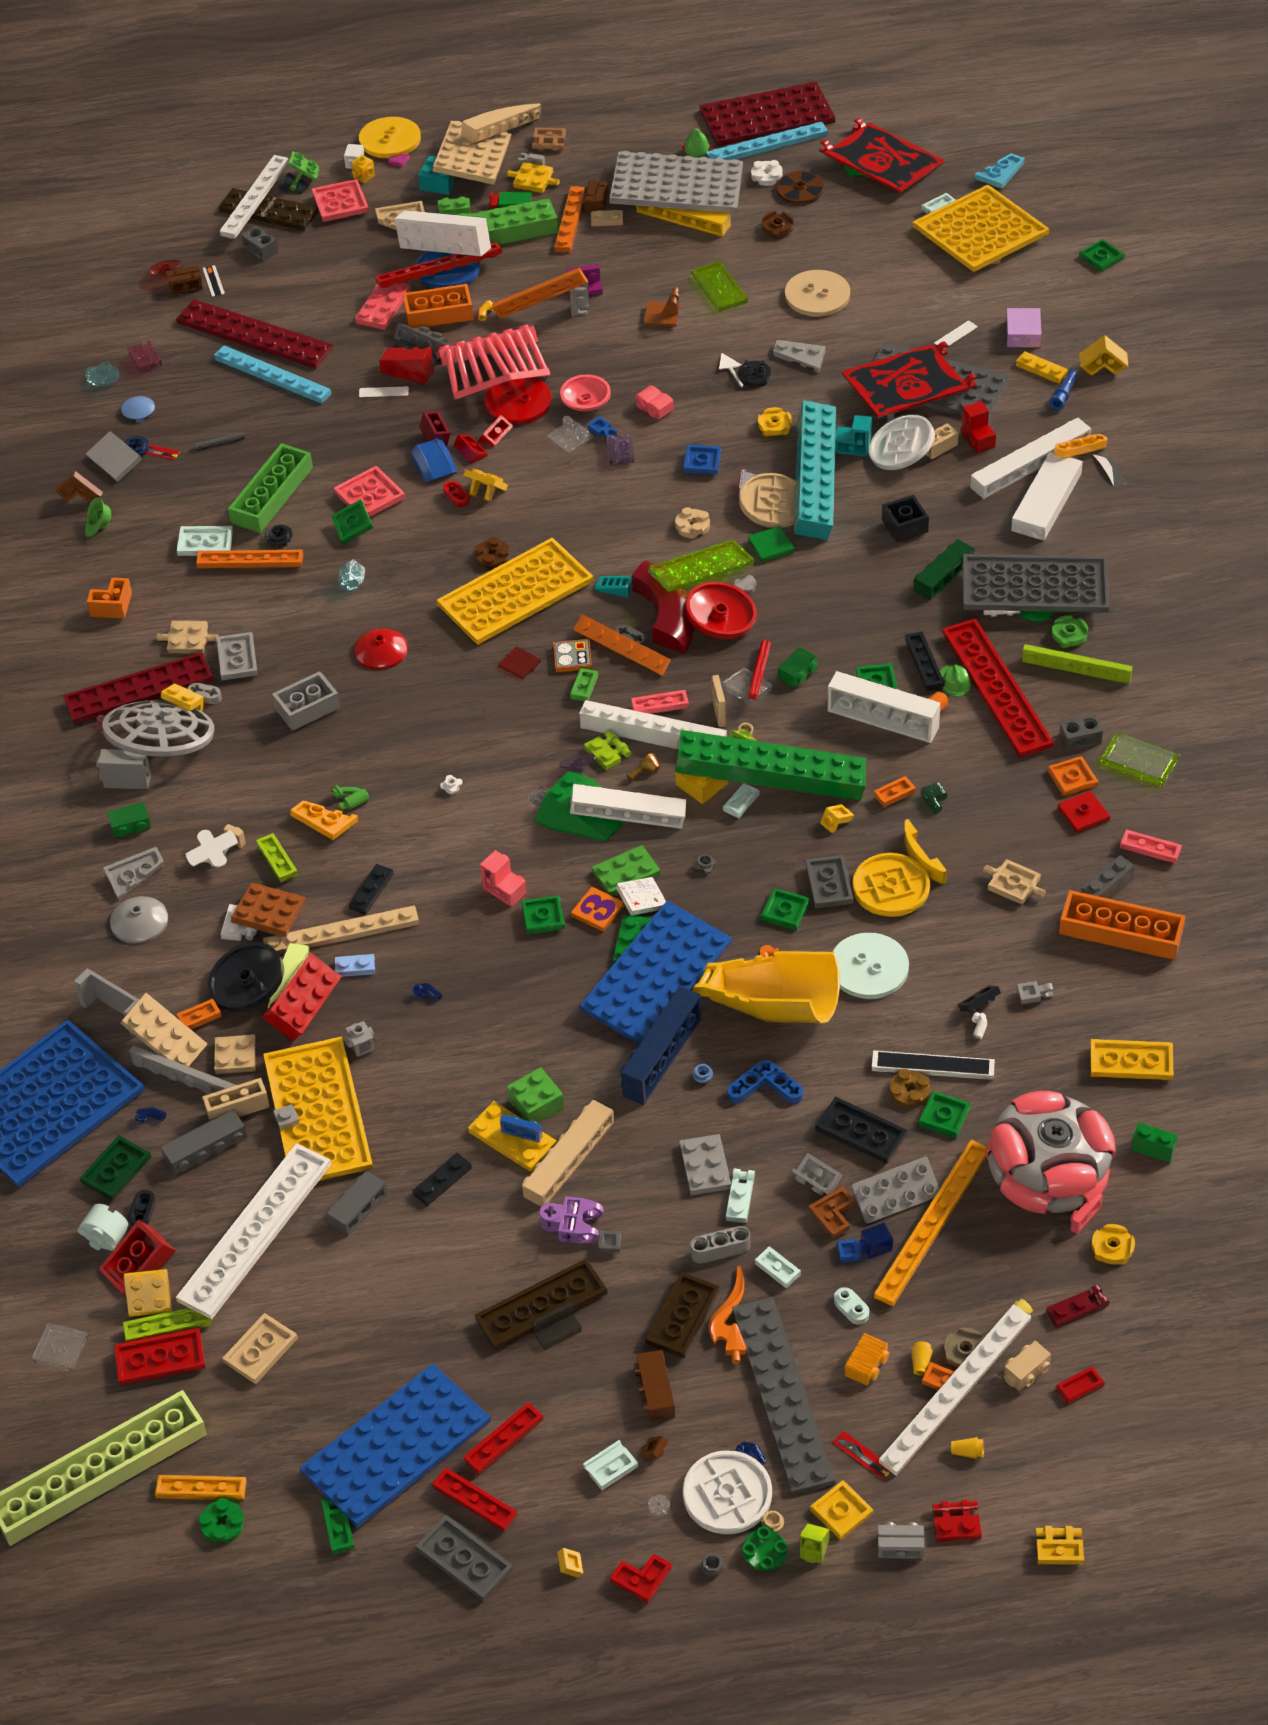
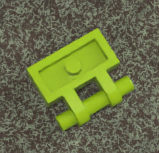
[584,730,631,771]

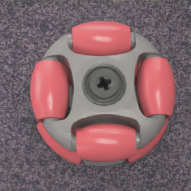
[985,1091,1115,1214]

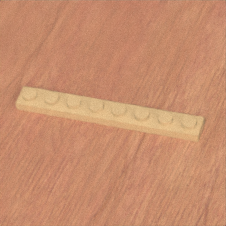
[263,905,419,955]

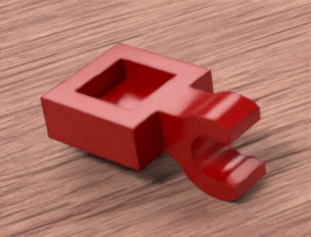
[488,192,500,210]

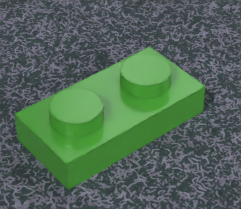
[570,668,598,701]

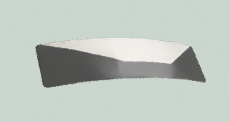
[1093,451,1126,487]

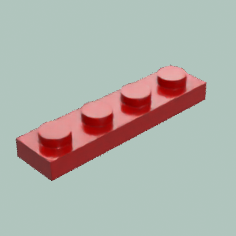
[463,1402,544,1475]
[432,1467,518,1532]

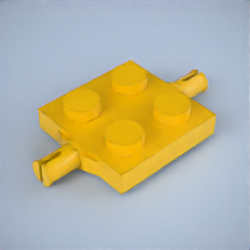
[507,162,559,193]

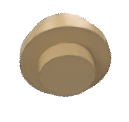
[761,1511,784,1532]

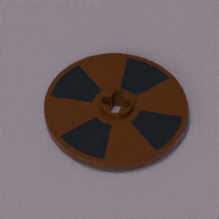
[777,171,824,203]

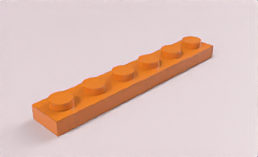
[555,186,585,253]
[492,268,587,319]
[196,550,303,568]
[573,614,671,676]

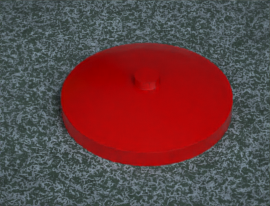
[685,582,757,639]

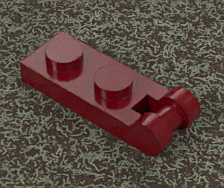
[1046,1285,1110,1328]

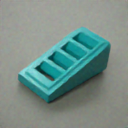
[595,576,632,597]

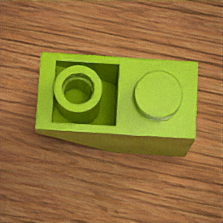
[800,1523,829,1564]

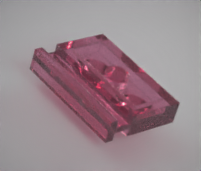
[127,341,162,372]

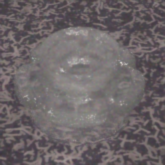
[648,1494,670,1516]

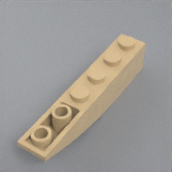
[461,103,541,143]

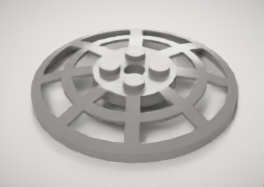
[103,701,214,757]

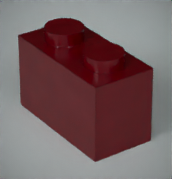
[419,411,451,448]

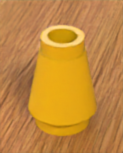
[911,1341,933,1376]
[951,1437,984,1460]

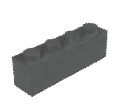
[161,1110,247,1175]

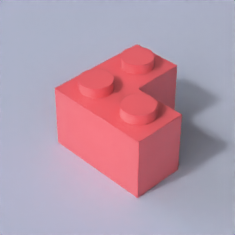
[480,850,527,907]

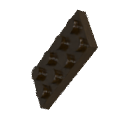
[645,1272,720,1358]

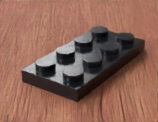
[815,1096,907,1164]

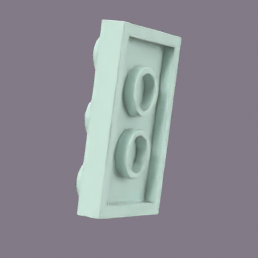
[177,526,233,556]

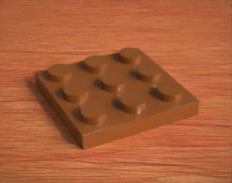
[231,883,306,937]

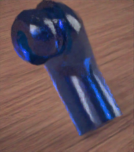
[135,1107,167,1123]

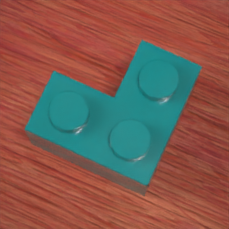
[418,156,455,195]
[835,415,872,456]

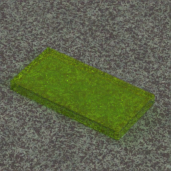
[691,261,748,312]

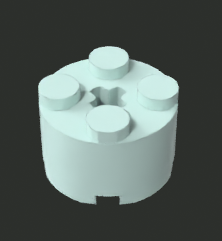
[77,1204,128,1251]

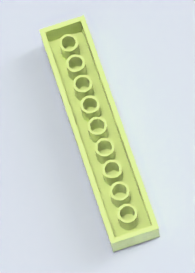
[0,1390,207,1546]

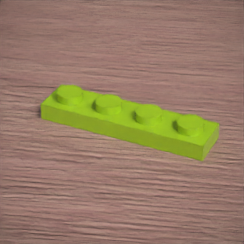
[123,1308,212,1342]

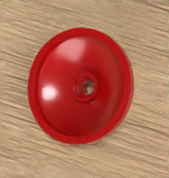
[354,628,408,670]

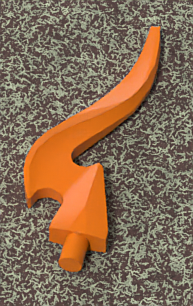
[708,1266,746,1364]

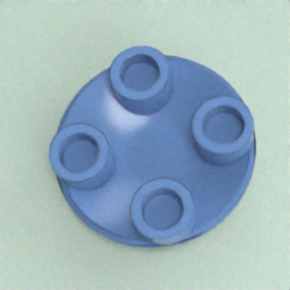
[121,396,155,422]

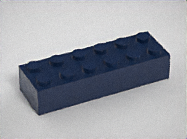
[620,986,701,1105]

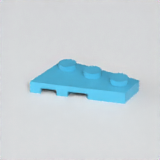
[974,153,1025,189]

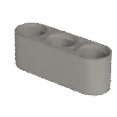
[690,1226,750,1264]

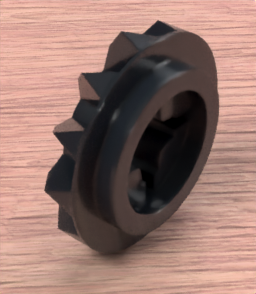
[265,524,293,547]

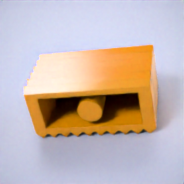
[845,1333,890,1386]

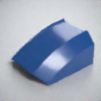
[411,438,457,482]

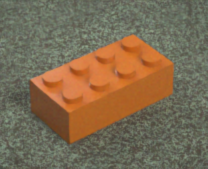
[403,284,474,328]

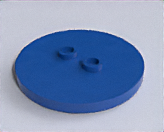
[416,251,480,289]

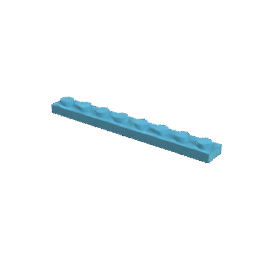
[706,122,828,160]
[214,346,331,404]

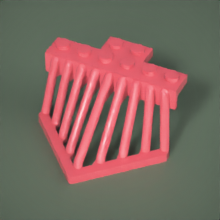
[436,324,550,400]

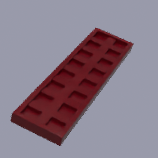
[63,652,213,725]

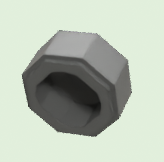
[702,1553,723,1577]

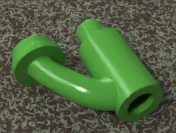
[331,785,370,811]

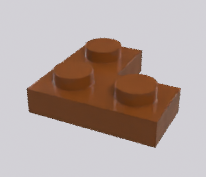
[55,471,103,503]
[809,1186,855,1239]

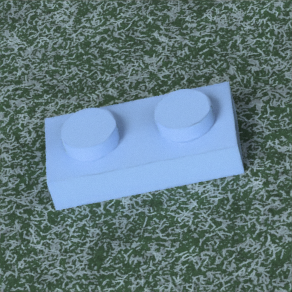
[335,954,375,977]

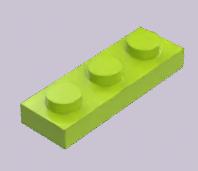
[256,833,298,883]

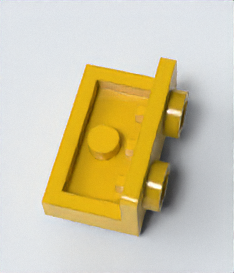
[161,683,204,711]

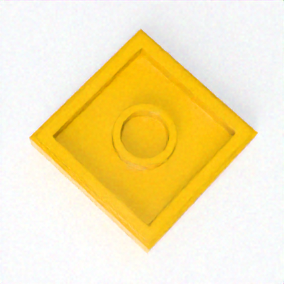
[810,1480,873,1540]

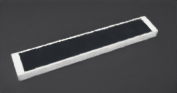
[872,1051,995,1080]

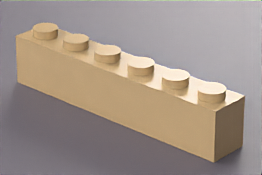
[522,1100,614,1207]

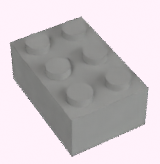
[272,671,340,731]

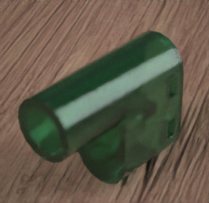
[920,783,948,814]

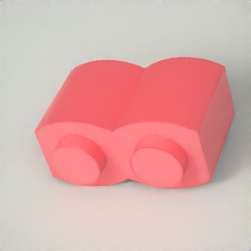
[636,385,674,419]

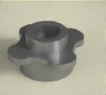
[694,854,716,873]

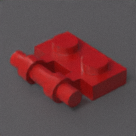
[932,1499,982,1542]

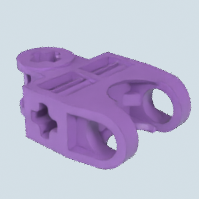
[540,1196,604,1244]

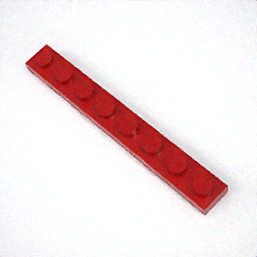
[375,242,503,288]

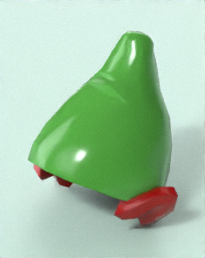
[680,128,713,158]

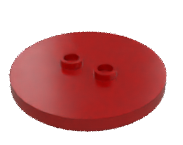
[484,377,552,425]

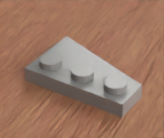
[773,340,826,373]
[103,847,164,901]

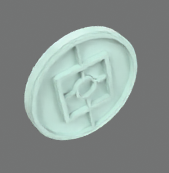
[833,933,909,999]

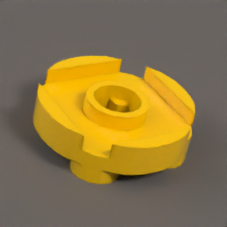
[758,408,792,437]
[1092,1224,1135,1265]

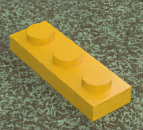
[1016,351,1068,384]

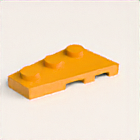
[290,801,358,840]

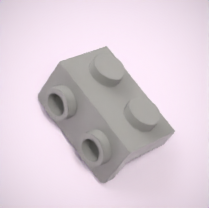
[792,1153,843,1196]

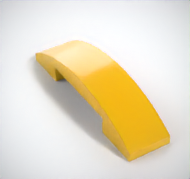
[904,819,947,884]

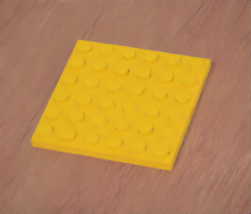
[913,185,1050,272]

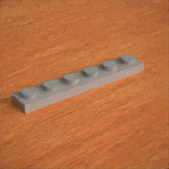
[129,1045,237,1094]

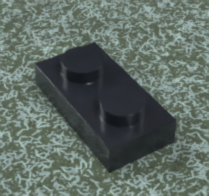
[957,985,1001,1013]

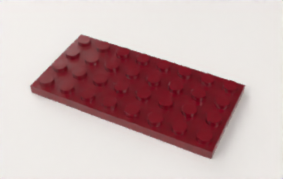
[699,82,836,147]

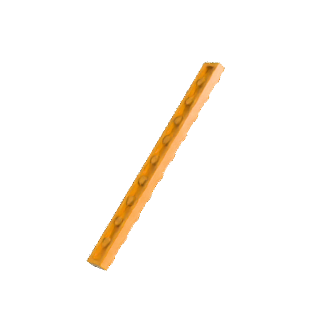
[874,1140,986,1307]

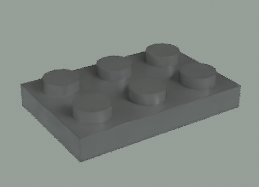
[806,855,853,908]

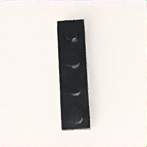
[905,631,945,691]

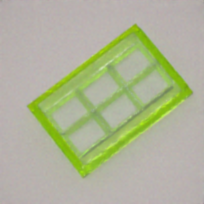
[1100,732,1180,787]

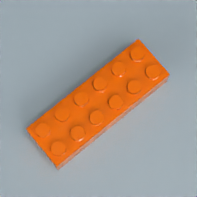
[1059,890,1186,960]

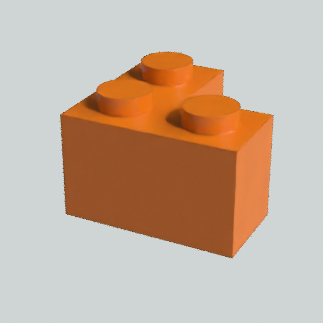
[87,578,132,619]

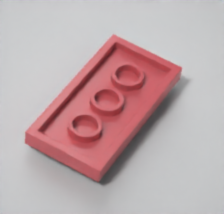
[355,283,411,330]

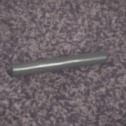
[194,432,245,450]

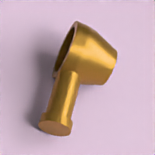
[626,753,661,781]

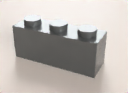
[1081,855,1135,899]
[327,1171,388,1237]

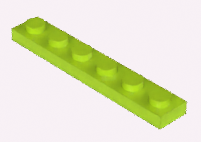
[1022,644,1133,684]

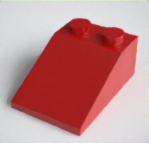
[99,1220,176,1295]

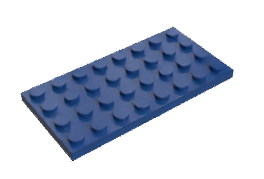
[579,900,732,1045]
[299,1364,491,1528]

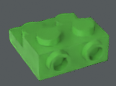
[438,196,471,216]

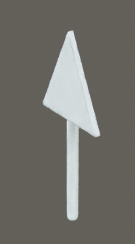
[719,353,743,387]

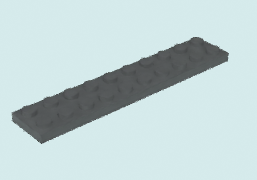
[732,1297,835,1495]

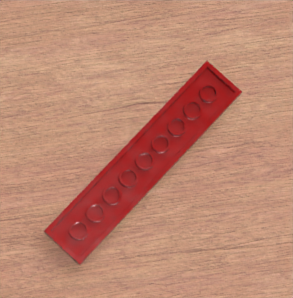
[942,618,1054,758]

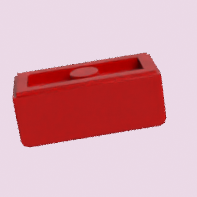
[478,415,513,447]
[454,435,488,464]

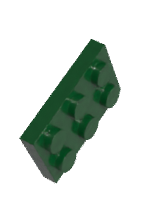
[80,1135,152,1201]

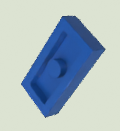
[500,1114,543,1143]

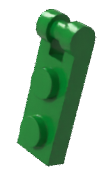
[321,1497,355,1555]

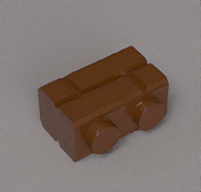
[582,180,608,213]
[166,266,203,295]

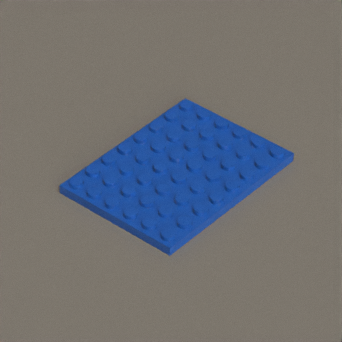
[0,1019,145,1188]

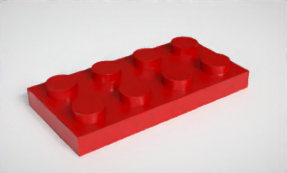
[114,1328,206,1386]

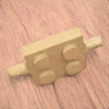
[157,621,219,654]
[983,859,1046,905]

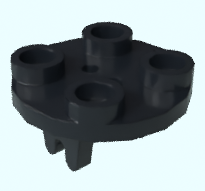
[738,360,771,386]

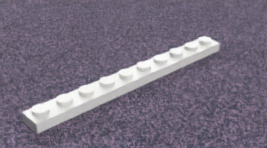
[879,1304,1031,1476]

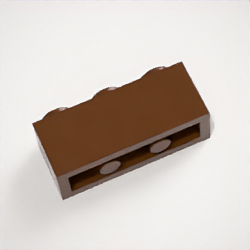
[634,1350,675,1421]

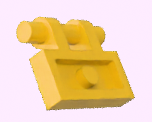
[1035,1526,1084,1565]

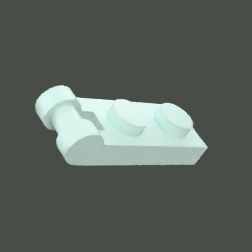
[726,1168,755,1223]

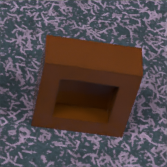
[639,1436,668,1461]

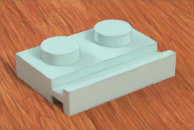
[583,1440,638,1490]

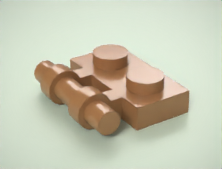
[532,128,566,151]

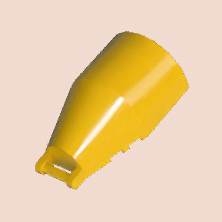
[692,951,840,1023]

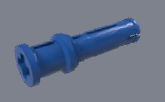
[1049,370,1079,410]

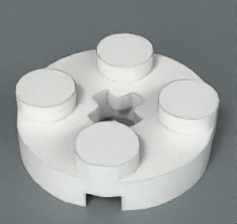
[751,160,782,186]

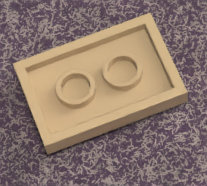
[222,1313,298,1384]

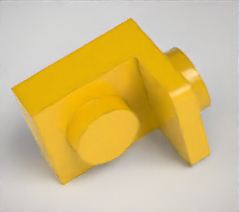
[820,804,854,833]

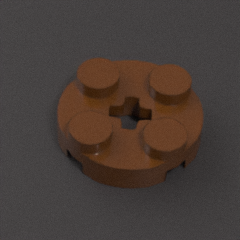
[762,211,794,239]
[475,537,510,569]

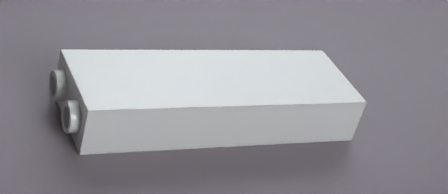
[1011,452,1083,540]

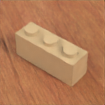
[202,1078,270,1121]

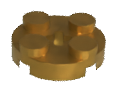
[889,1069,930,1108]

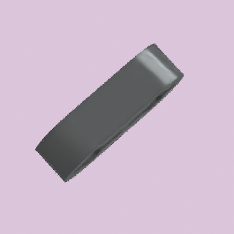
[615,625,646,646]

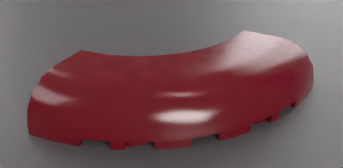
[631,560,695,654]

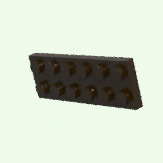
[219,188,318,231]
[474,1259,608,1351]

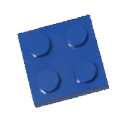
[683,444,721,475]

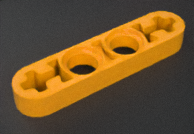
[1053,434,1108,458]

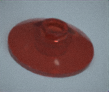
[149,260,181,277]

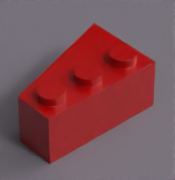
[379,347,434,385]

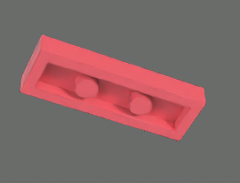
[631,690,689,714]
[1120,830,1182,864]

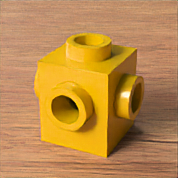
[351,155,375,183]

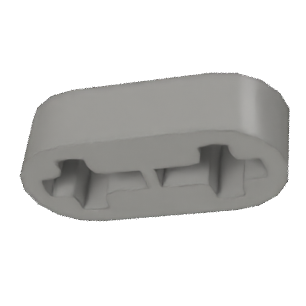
[188,683,222,704]

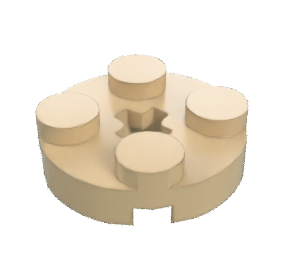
[675,507,710,538]

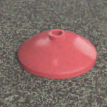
[560,375,611,412]

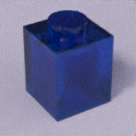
[859,1222,893,1259]

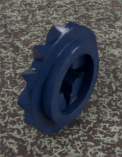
[124,436,149,455]

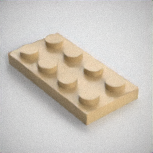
[120,993,207,1067]

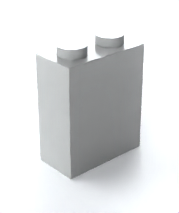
[96,749,151,789]

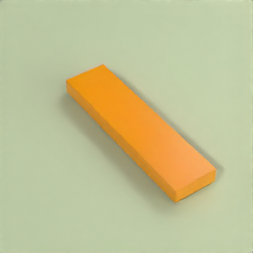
[155,1475,247,1501]

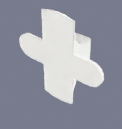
[186,830,238,868]

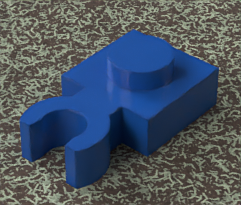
[587,416,617,441]

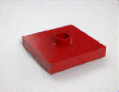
[1058,791,1110,833]

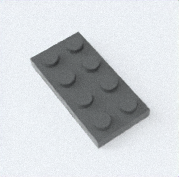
[416,1515,514,1602]

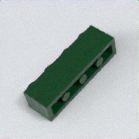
[913,539,975,600]

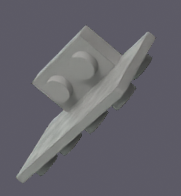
[851,1156,940,1224]

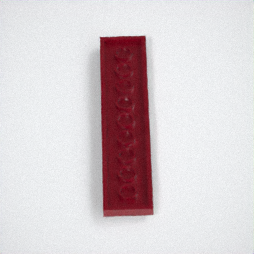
[176,299,333,369]

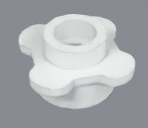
[440,775,463,794]

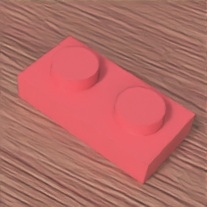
[1070,1193,1103,1234]

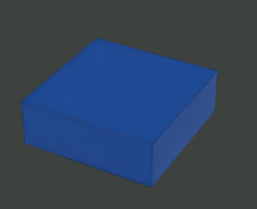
[836,1239,861,1263]

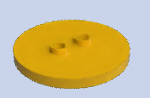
[359,117,421,158]
[852,853,930,917]

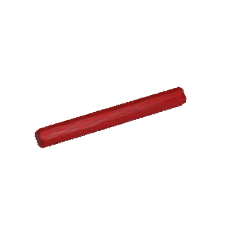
[748,640,771,700]

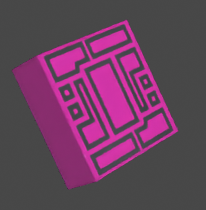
[388,153,410,167]

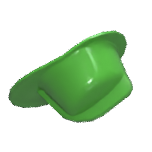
[85,498,111,537]
[940,664,971,697]

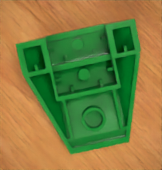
[535,771,626,842]

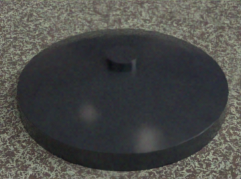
[208,942,284,1012]

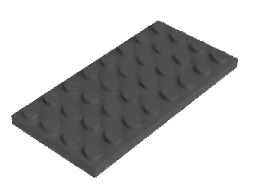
[873,343,1010,418]
[963,554,1109,612]

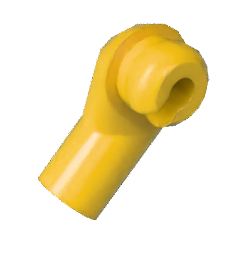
[478,300,493,321]

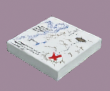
[616,877,666,916]

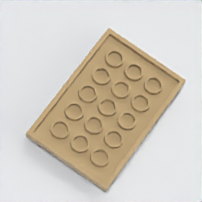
[433,121,511,185]

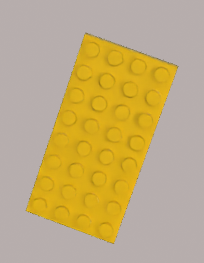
[437,538,594,645]
[263,1037,373,1181]

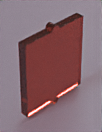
[498,646,542,679]

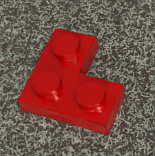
[610,1553,673,1604]

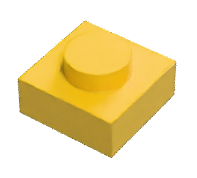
[557,1548,583,1577]

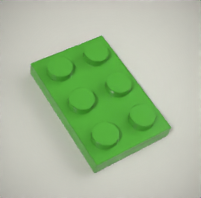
[592,845,661,896]

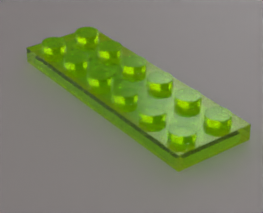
[648,539,754,592]

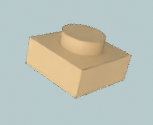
[224,824,246,848]

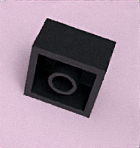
[882,495,929,542]

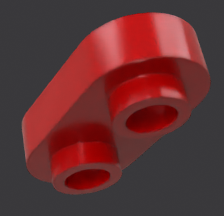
[443,481,470,507]

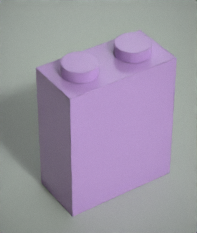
[1006,308,1042,347]

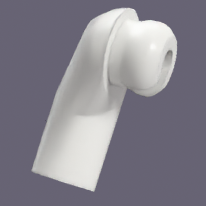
[972,1012,987,1039]

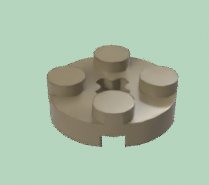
[944,1328,983,1368]

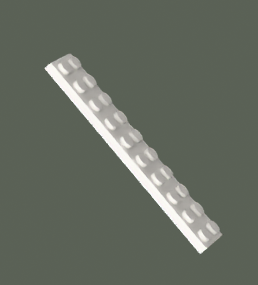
[176,1143,331,1319]

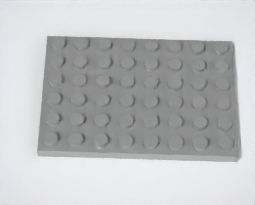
[610,151,743,213]

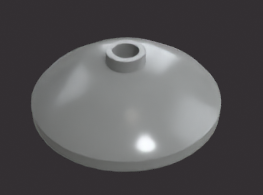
[110,896,168,944]

